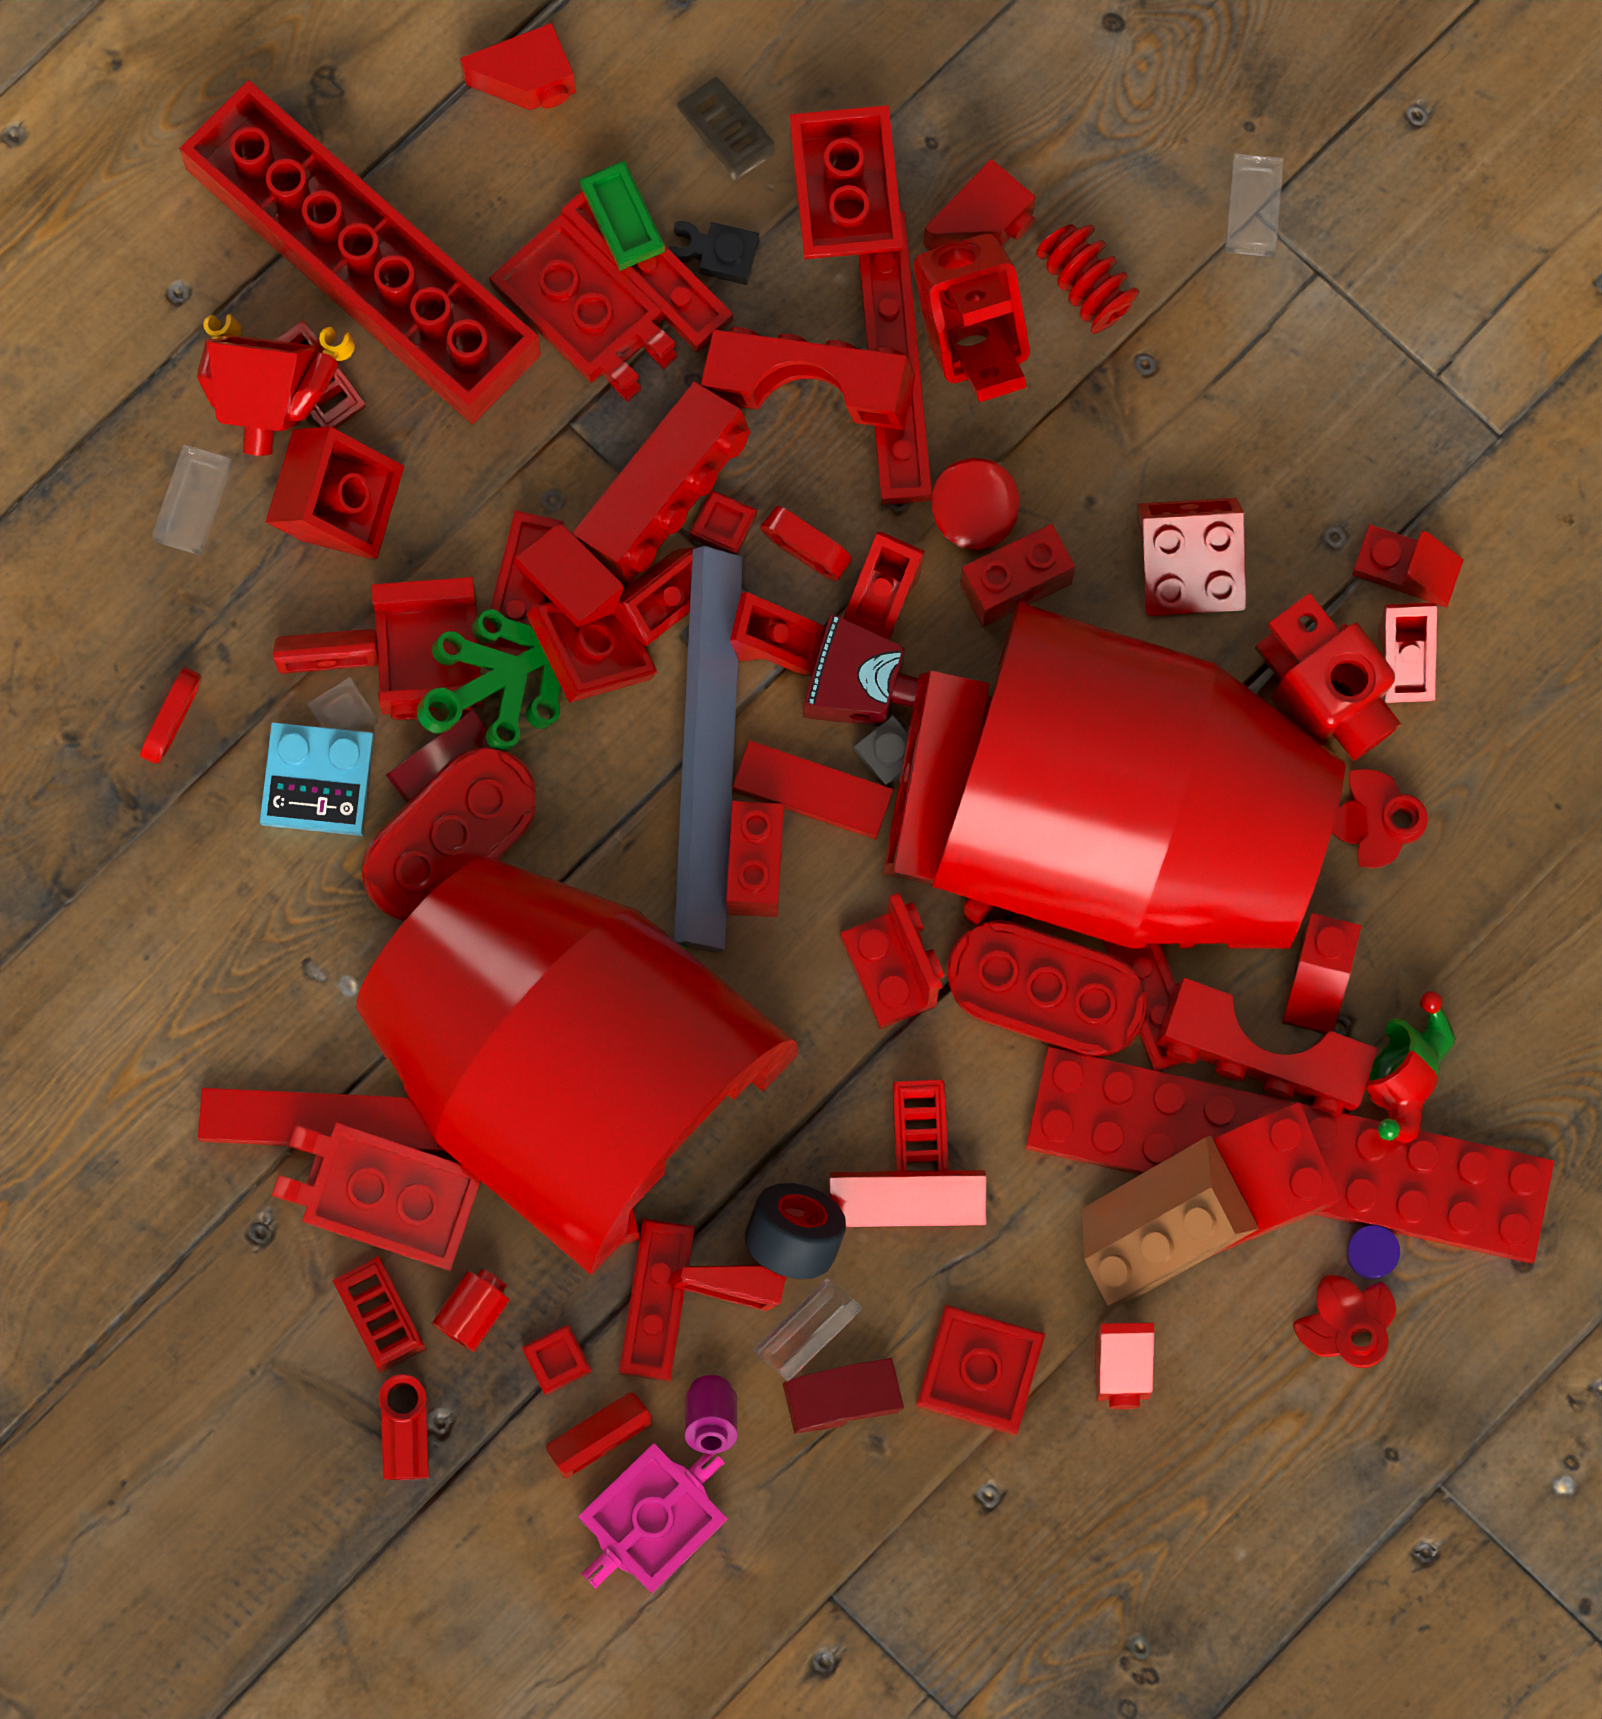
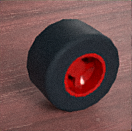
[745,1183,846,1279]

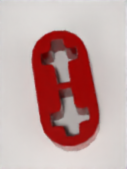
[760,506,852,582]

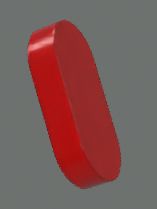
[140,666,202,765]

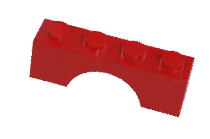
[701,327,915,430]
[1155,978,1378,1117]

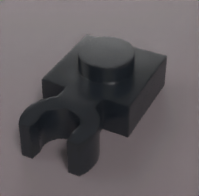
[668,221,759,285]

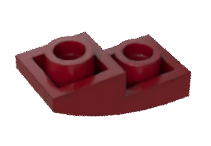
[386,710,491,803]
[782,1358,904,1434]

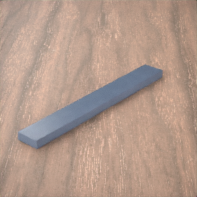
[674,546,743,952]

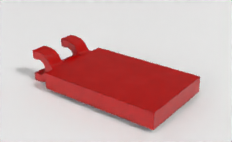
[489,213,678,402]
[271,1122,481,1271]

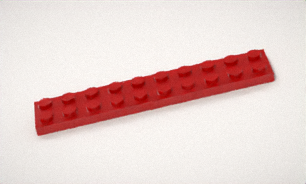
[1026,1047,1554,1264]

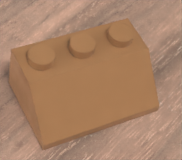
[1081,1136,1259,1306]

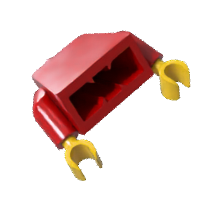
[197,314,355,456]

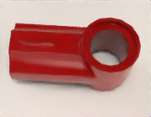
[378,1374,429,1480]

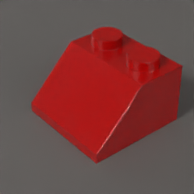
[265,426,405,559]

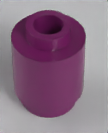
[685,1375,738,1454]

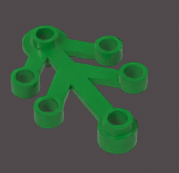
[417,609,561,751]

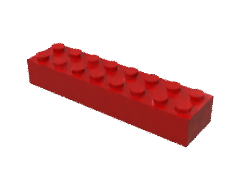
[179,80,541,425]

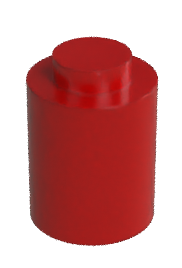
[432,1268,510,1353]

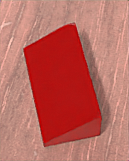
[514,524,623,628]
[613,547,695,646]
[273,629,378,674]
[546,1392,653,1479]

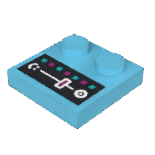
[260,723,375,836]

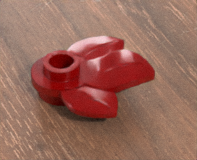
[1331,769,1428,868]
[1293,1275,1396,1368]

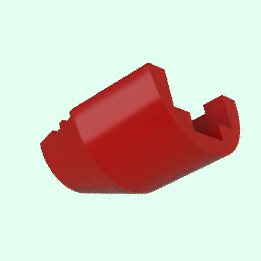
[932,602,1346,949]
[356,857,798,1275]

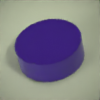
[1346,1225,1400,1280]

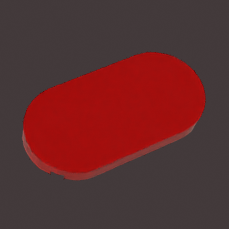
[361,747,536,921]
[947,920,1148,1057]

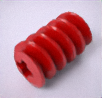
[1036,224,1140,334]

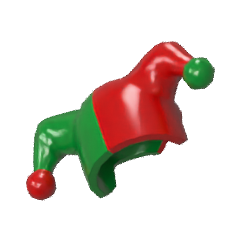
[1366,991,1456,1143]

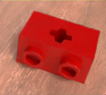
[960,524,1075,627]
[726,801,784,917]

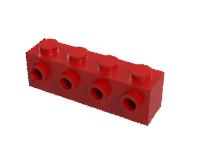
[572,381,751,585]
[882,671,992,885]

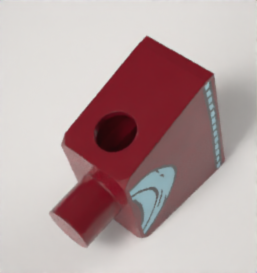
[804,614,918,726]

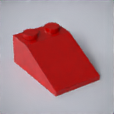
[790,105,904,260]
[1150,1102,1341,1257]

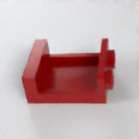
[371,577,483,720]

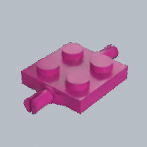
[578,1443,727,1594]

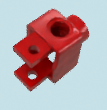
[913,233,1030,402]
[1254,593,1402,761]

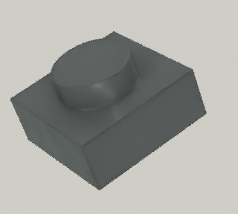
[854,715,908,787]

